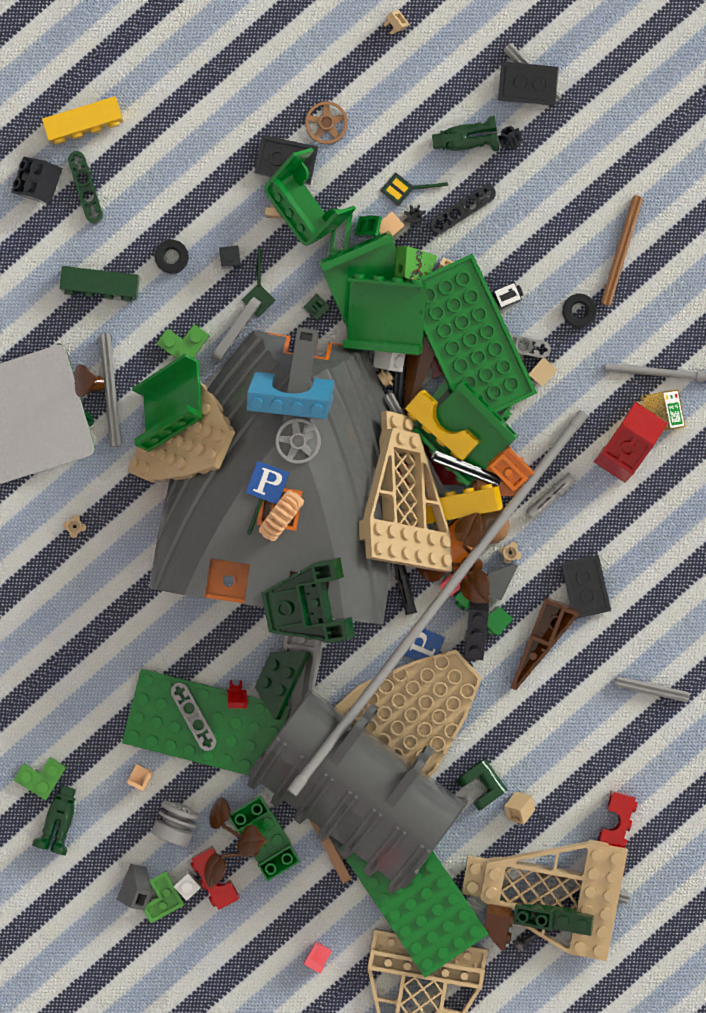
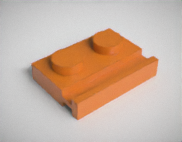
[488,445,534,491]

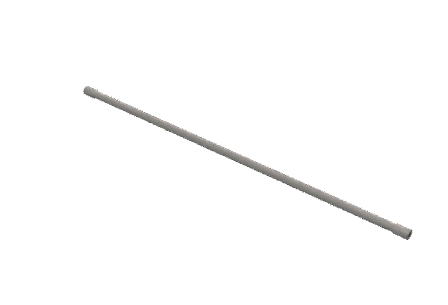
[287,410,588,796]

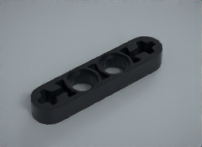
[431,185,496,234]

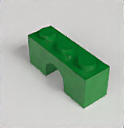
[454,590,513,636]

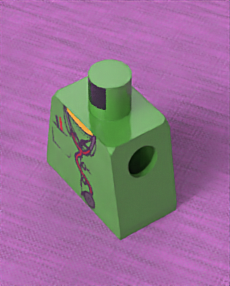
[395,246,437,282]

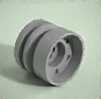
[151,801,200,847]

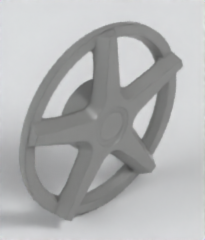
[275,418,321,464]

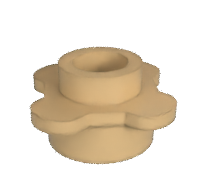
[377,369,394,387]
[63,515,86,538]
[499,542,521,564]

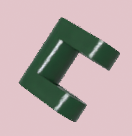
[456,758,508,811]

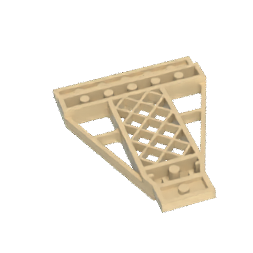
[359,411,452,573]
[462,839,628,961]
[368,929,488,1013]

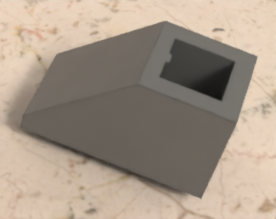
[117,863,151,911]

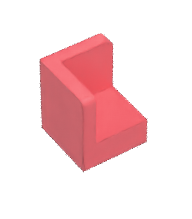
[304,941,331,974]

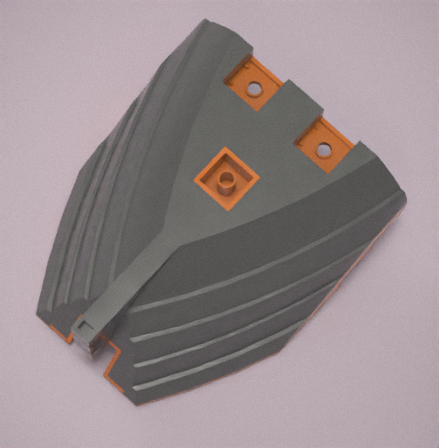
[149,327,404,624]

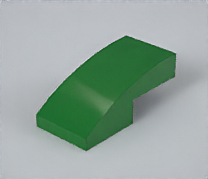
[355,215,382,237]

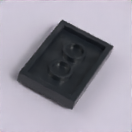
[498,61,559,106]
[254,135,318,185]
[561,555,611,619]

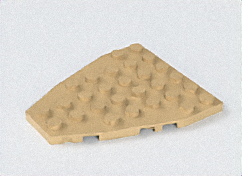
[127,379,235,483]
[335,649,482,776]

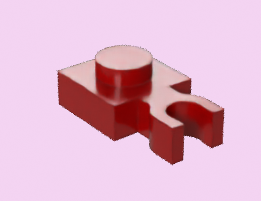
[227,680,248,709]

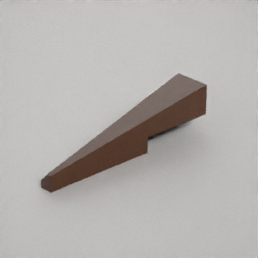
[404,334,434,416]
[511,597,580,690]

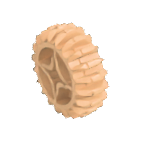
[259,490,304,542]

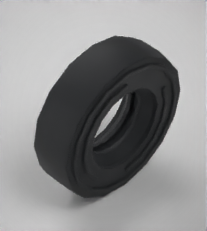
[154,239,189,274]
[562,293,597,328]

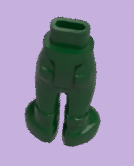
[432,115,499,151]
[32,785,76,856]

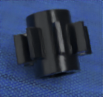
[498,126,523,150]
[404,205,426,228]

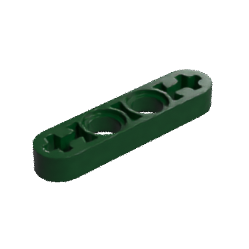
[68,151,103,224]

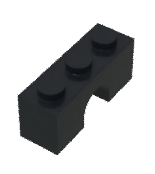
[464,601,489,660]

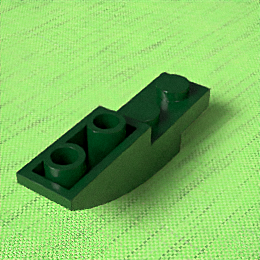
[513,904,594,936]

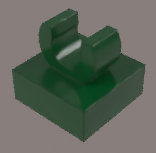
[303,293,330,321]

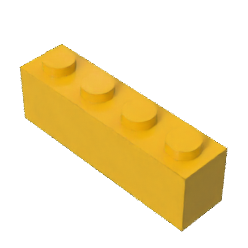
[42,96,124,145]
[426,484,503,524]

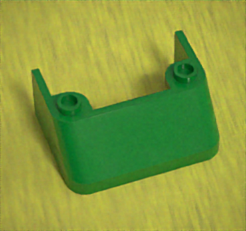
[264,148,356,245]

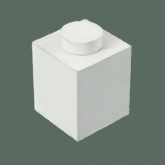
[373,351,405,372]
[174,870,202,901]

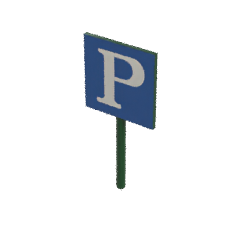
[246,461,289,535]
[404,629,473,667]

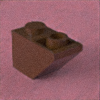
[484,904,514,951]

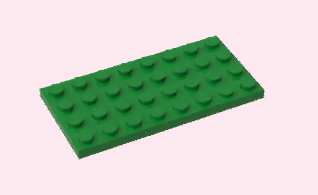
[418,253,537,413]
[122,668,290,776]
[339,845,489,978]

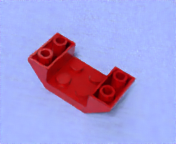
[593,401,668,483]

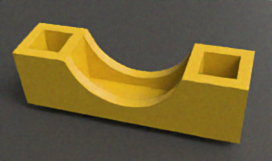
[405,390,481,461]

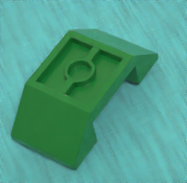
[229,795,301,882]

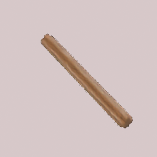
[601,195,643,306]

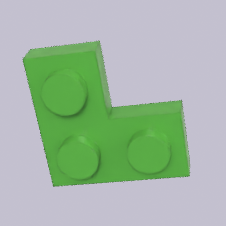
[156,324,210,359]
[14,757,67,800]
[144,870,185,923]

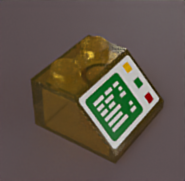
[641,389,686,431]

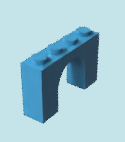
[247,372,334,419]

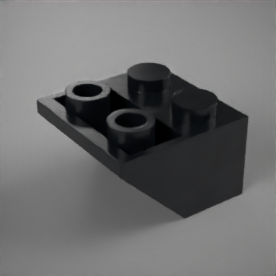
[11,156,63,205]

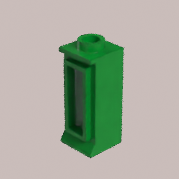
[328,209,353,257]

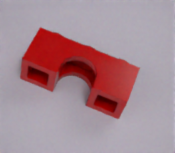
[597,790,638,848]
[190,846,240,910]

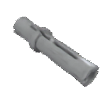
[526,472,576,520]

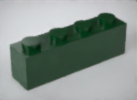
[59,266,140,302]

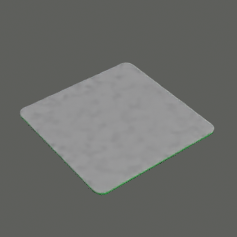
[0,345,95,484]

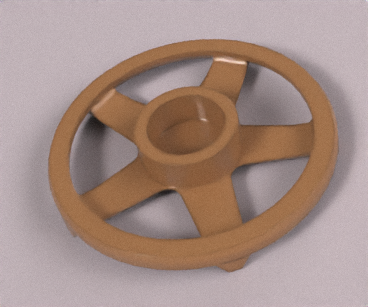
[305,101,348,144]

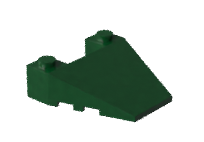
[261,557,355,643]

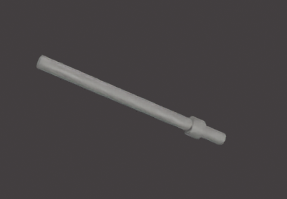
[605,363,706,382]

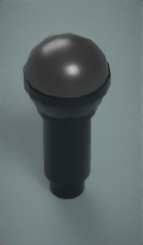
[514,932,539,951]

